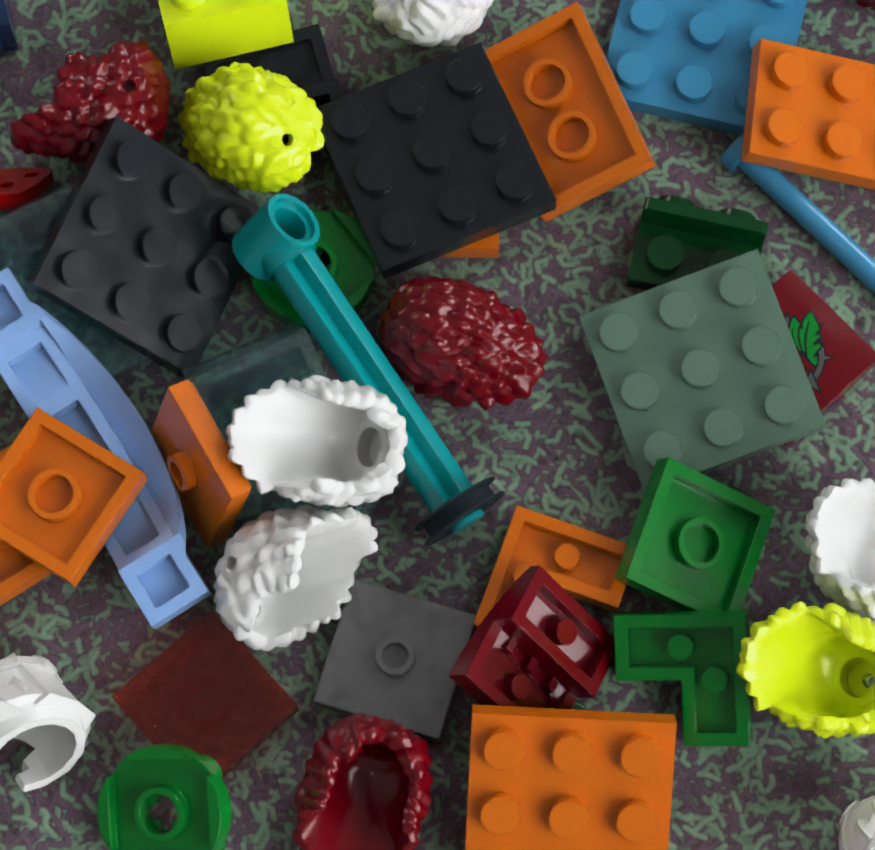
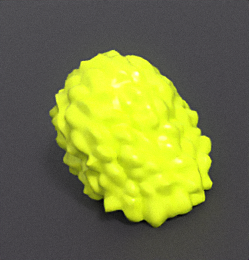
[177,62,325,193]
[736,601,875,739]

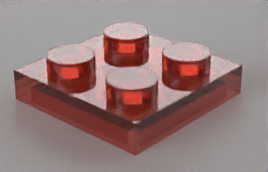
[112,610,299,779]

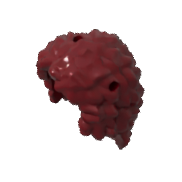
[10,39,171,164]
[376,276,548,412]
[292,713,433,850]

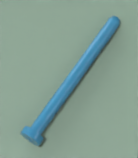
[719,133,875,294]

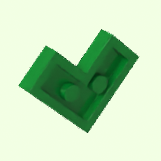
[613,610,753,746]

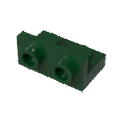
[626,195,768,290]

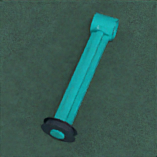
[232,193,505,546]

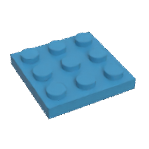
[606,0,807,135]

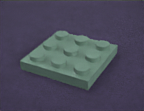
[579,249,826,493]

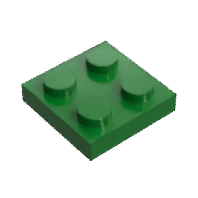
[614,457,775,611]

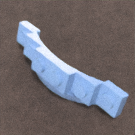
[0,267,211,629]

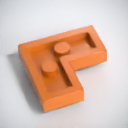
[473,505,627,631]

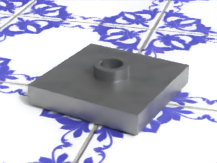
[313,579,476,743]

